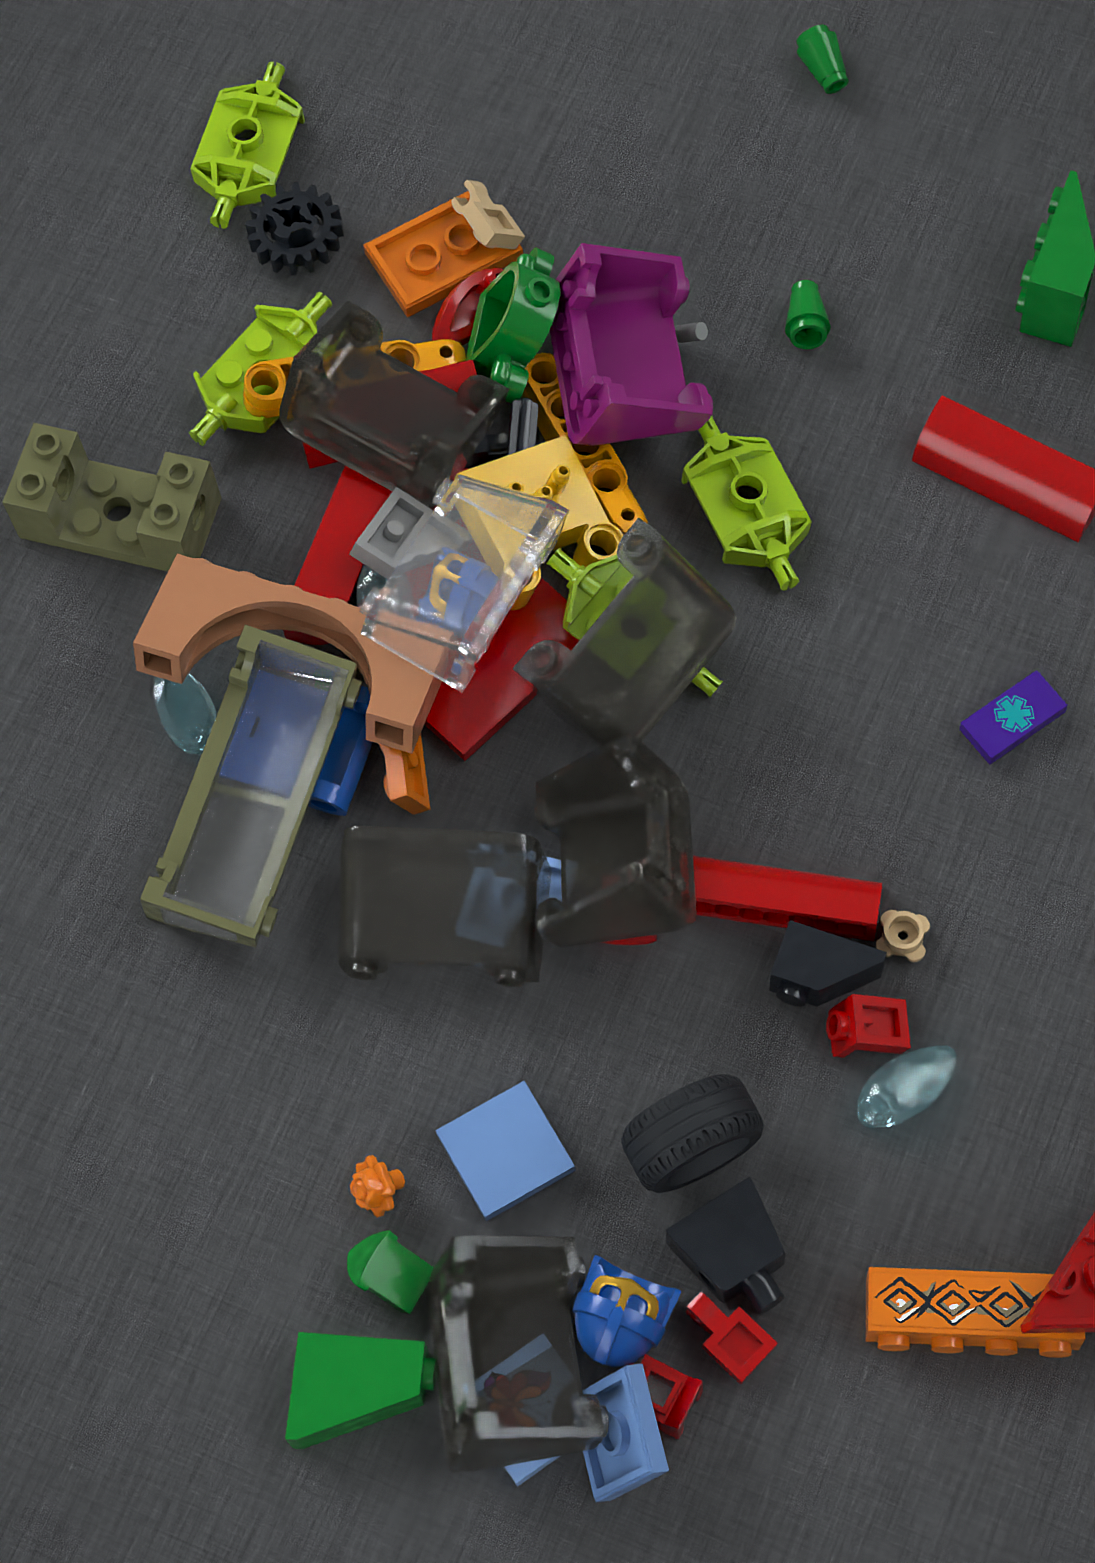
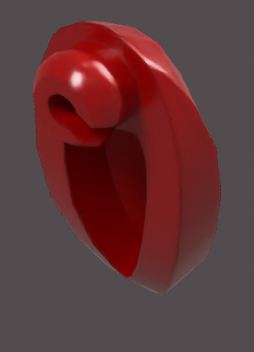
[432,268,503,345]

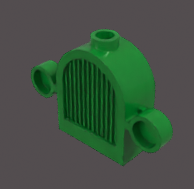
[466,247,560,404]

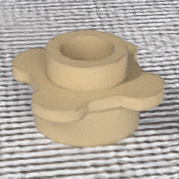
[876,910,930,962]

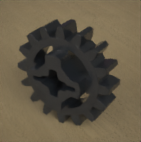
[245,182,344,275]

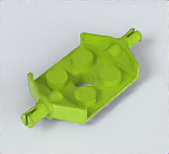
[190,62,305,229]
[189,292,332,446]
[681,416,812,591]
[546,548,723,697]

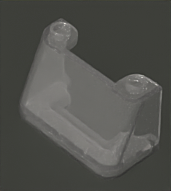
[360,474,570,693]

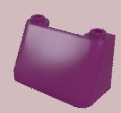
[550,243,713,446]

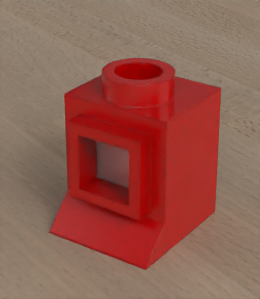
[629,1354,703,1440]

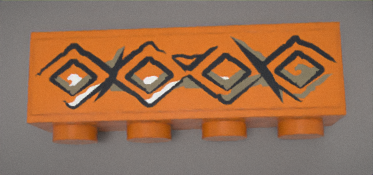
[866,1267,1086,1358]

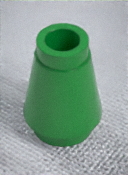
[796,24,849,94]
[785,280,831,349]

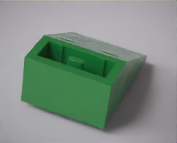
[1015,170,1095,347]

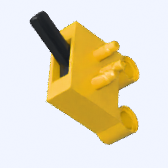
[449,398,625,610]

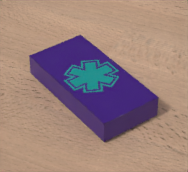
[959,670,1068,765]

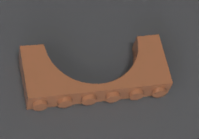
[133,554,451,754]

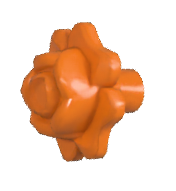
[350,1155,405,1218]

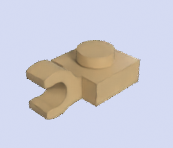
[451,180,525,249]

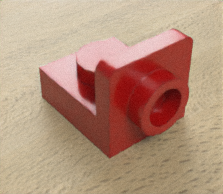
[826,994,911,1058]

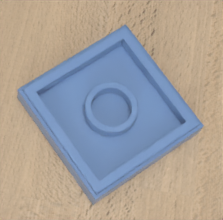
[435,1081,576,1221]
[571,1364,669,1502]

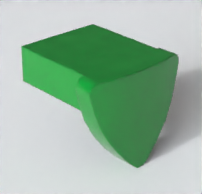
[347,1230,436,1314]

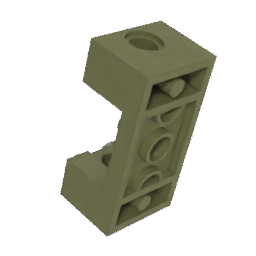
[2,423,222,572]

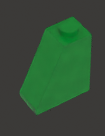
[285,1332,437,1449]

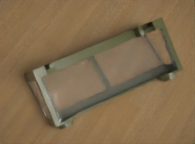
[140,624,363,948]

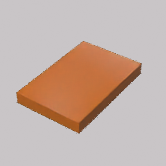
[363,191,523,318]

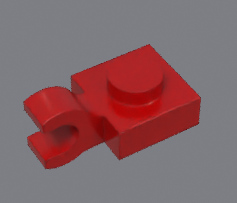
[685,1292,778,1385]

